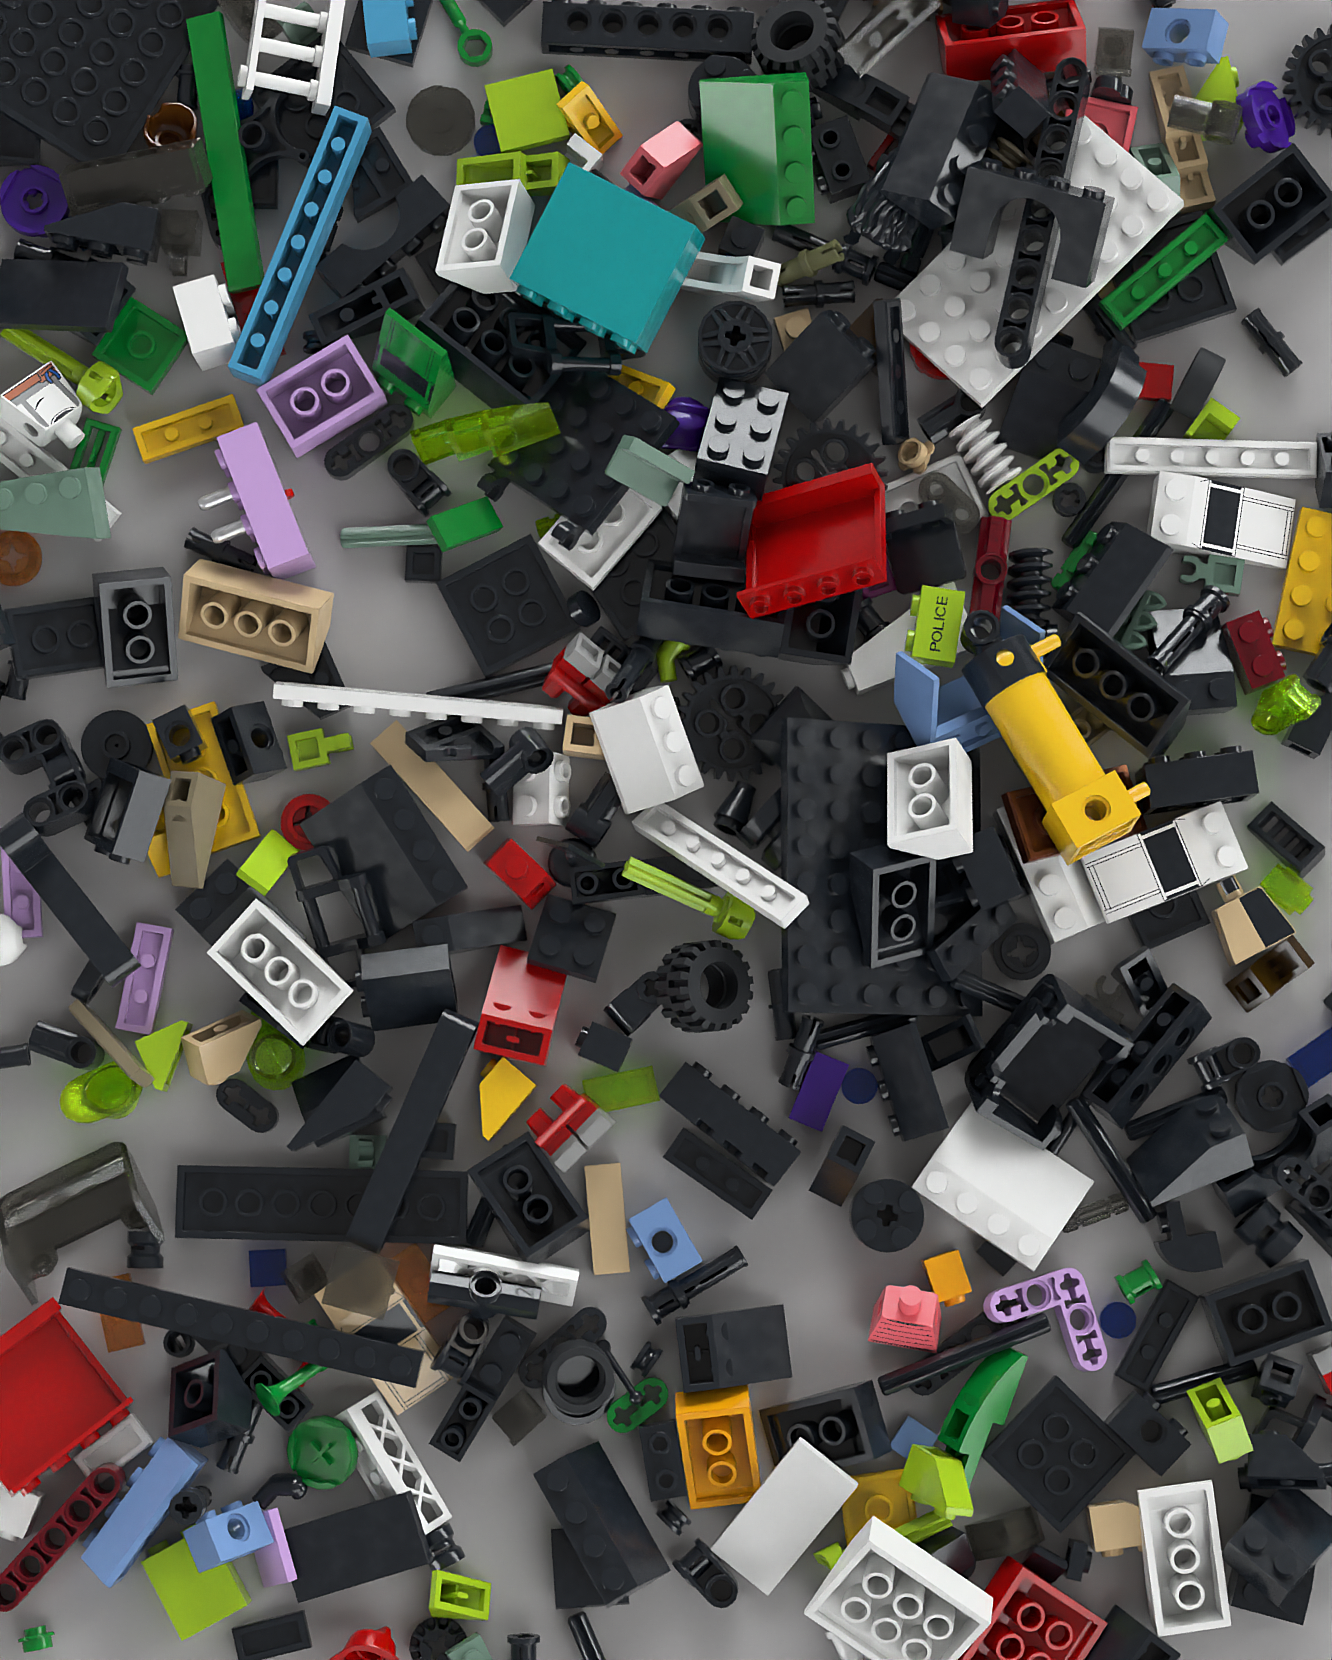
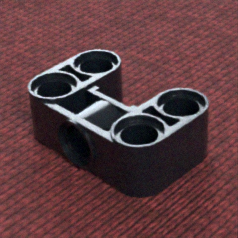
[0,719,96,837]

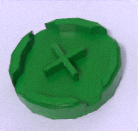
[286,1415,358,1490]

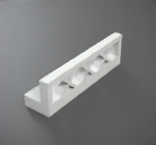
[429,1244,579,1307]
[333,1390,452,1535]

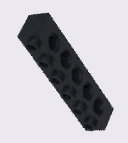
[541,0,754,64]

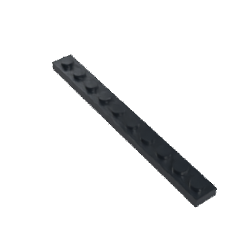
[58,1267,425,1388]

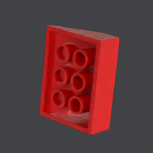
[958,1555,1108,1660]

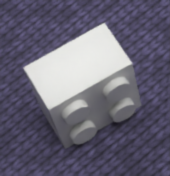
[173,274,242,371]

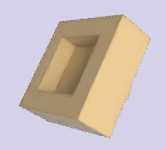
[774,307,812,352]

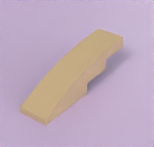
[1148,65,1216,215]
[370,720,494,852]

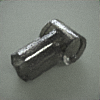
[1167,95,1243,145]

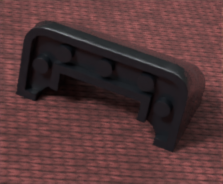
[964,974,1134,1150]

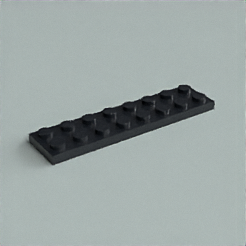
[175,1165,469,1244]

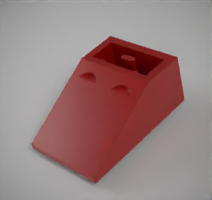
[473,945,567,1067]

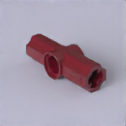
[969,516,1012,621]

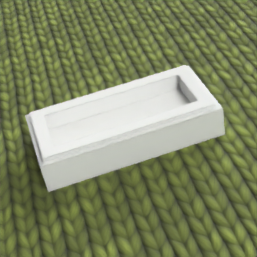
[73,1413,154,1484]

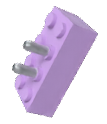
[198,422,316,580]

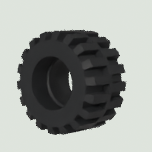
[751,0,847,92]
[655,940,754,1033]

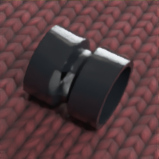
[1233,1198,1303,1268]

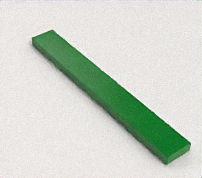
[186,11,264,294]

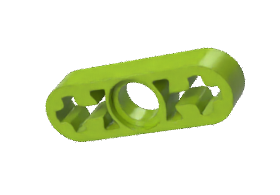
[988,448,1079,520]

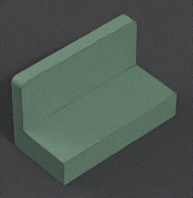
[605,435,695,507]

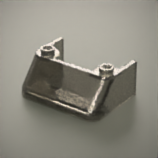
[0,1142,165,1305]

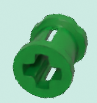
[1114,1259,1162,1305]

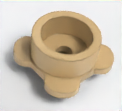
[898,437,935,475]

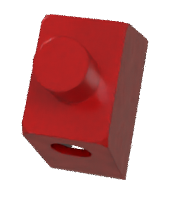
[483,838,557,910]

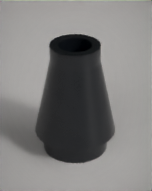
[713,781,756,837]

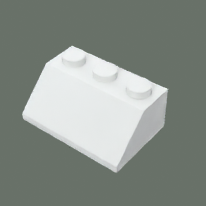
[435,179,535,294]
[589,685,704,814]
[887,738,973,860]

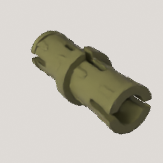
[777,239,844,288]

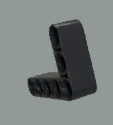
[0,812,141,988]

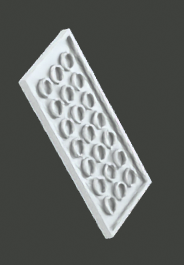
[896,115,1184,408]

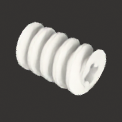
[949,414,1022,494]

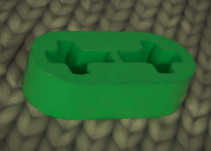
[607,1377,668,1433]

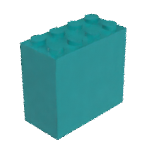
[509,162,706,354]

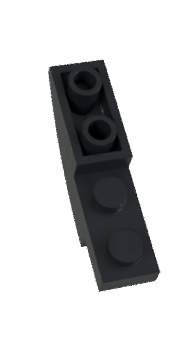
[812,63,914,141]
[568,856,718,904]
[429,1315,537,1462]
[190,1335,314,1433]

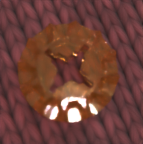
[0,530,42,586]

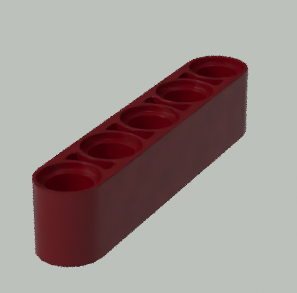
[0,1462,126,1612]

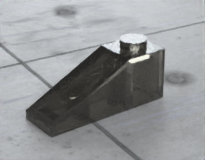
[837,0,941,77]

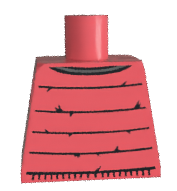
[868,1285,942,1353]

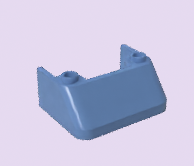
[894,605,1045,753]

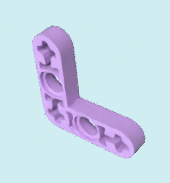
[983,1268,1107,1372]

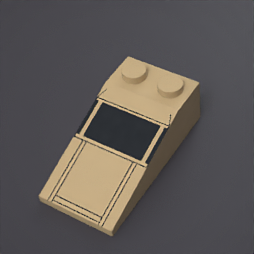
[314,1253,453,1416]

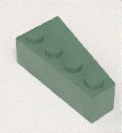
[0,467,111,539]

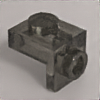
[1093,27,1134,81]

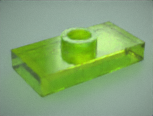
[582,1065,660,1112]

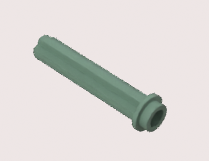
[340,524,438,548]

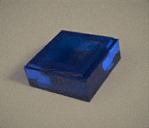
[249,1248,288,1287]

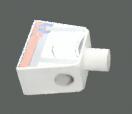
[0,361,85,449]

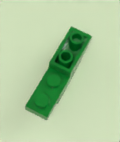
[937,1347,1028,1489]

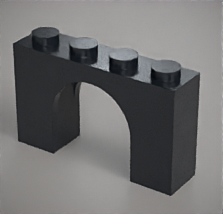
[949,158,1115,288]

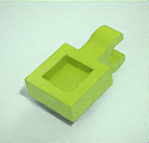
[287,728,354,772]

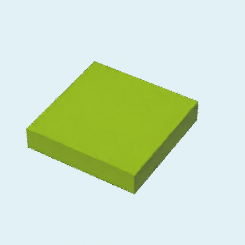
[484,68,570,153]

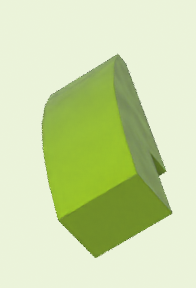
[456,151,570,197]

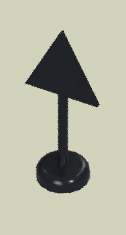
[536,836,605,888]

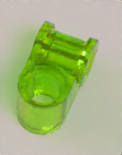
[1251,674,1321,735]

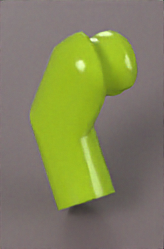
[656,640,691,683]

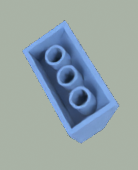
[81,1437,209,1588]

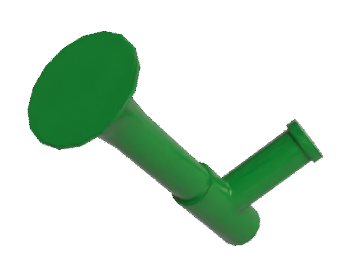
[255,1318,327,1416]

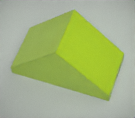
[134,1020,193,1092]
[429,1570,491,1621]

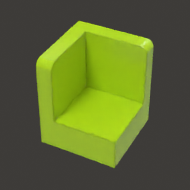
[1182,397,1240,440]

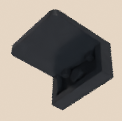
[886,500,967,595]

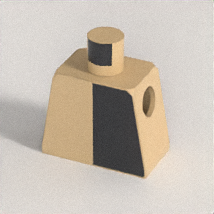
[1211,875,1296,967]

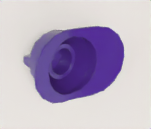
[661,396,710,452]

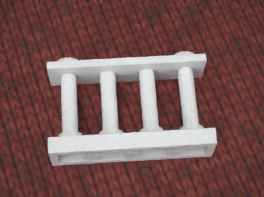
[237,0,345,116]

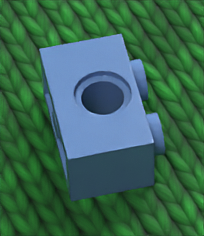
[1142,8,1229,67]
[626,1197,703,1283]
[183,1500,274,1573]

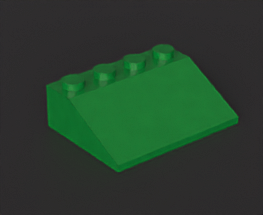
[699,72,815,226]

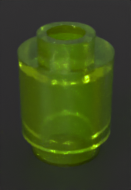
[1259,863,1314,915]

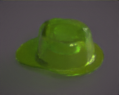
[246,1011,306,1091]
[59,1061,143,1124]

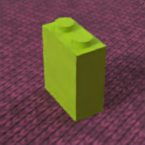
[141,1523,252,1641]

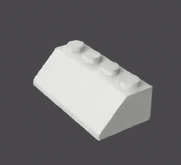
[992,807,1106,945]

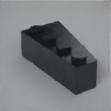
[659,1061,801,1187]

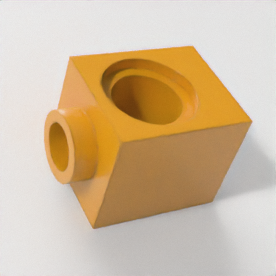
[921,1249,972,1307]

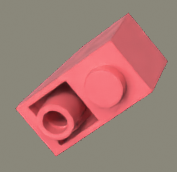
[619,121,703,200]

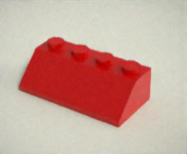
[935,0,1087,81]

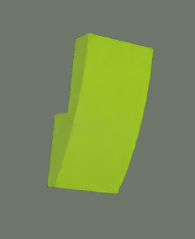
[236,829,301,897]

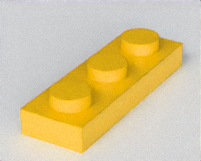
[132,394,245,464]

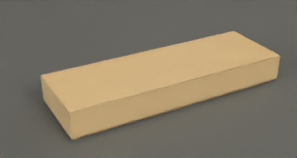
[584,1163,630,1275]

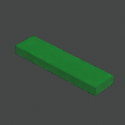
[1098,213,1229,331]

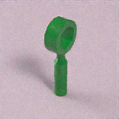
[439,0,493,67]

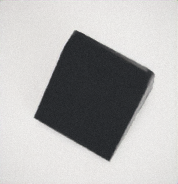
[1021,1543,1068,1583]

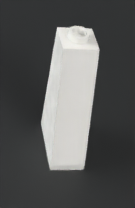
[841,582,976,696]

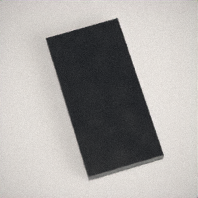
[0,259,129,333]
[284,1490,433,1603]

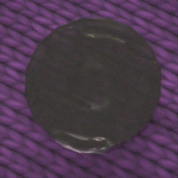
[406,85,476,156]

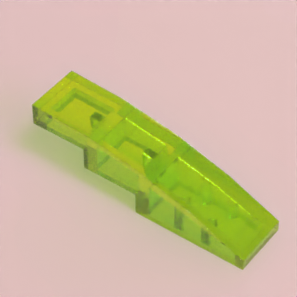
[410,402,561,465]

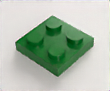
[91,297,188,395]

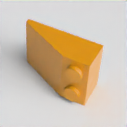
[675,1384,761,1510]

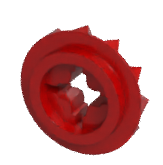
[281,794,330,851]

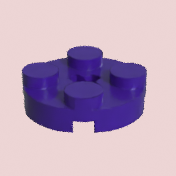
[1236,81,1296,153]
[0,165,71,238]

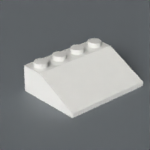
[911,1102,1094,1273]
[804,1516,994,1660]

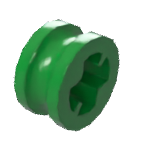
[554,64,584,95]

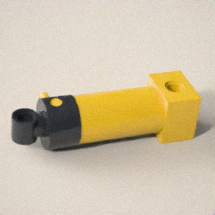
[960,610,1151,866]

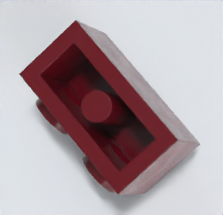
[1222,610,1287,695]

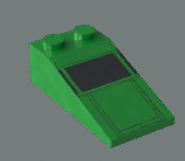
[372,307,457,419]

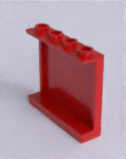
[737,463,887,619]
[0,1297,134,1497]

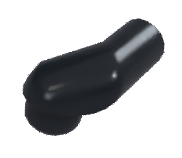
[252,1473,308,1510]

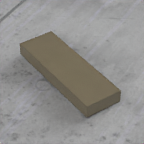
[68,998,155,1088]

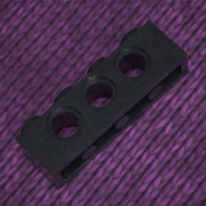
[1082,983,1212,1129]

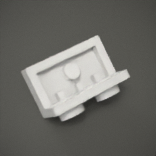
[513,752,571,827]

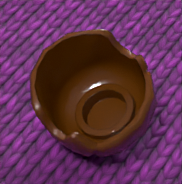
[144,102,198,159]

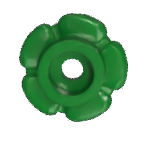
[18,1625,55,1653]

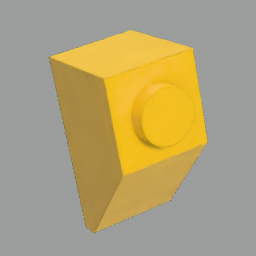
[479,1057,537,1141]

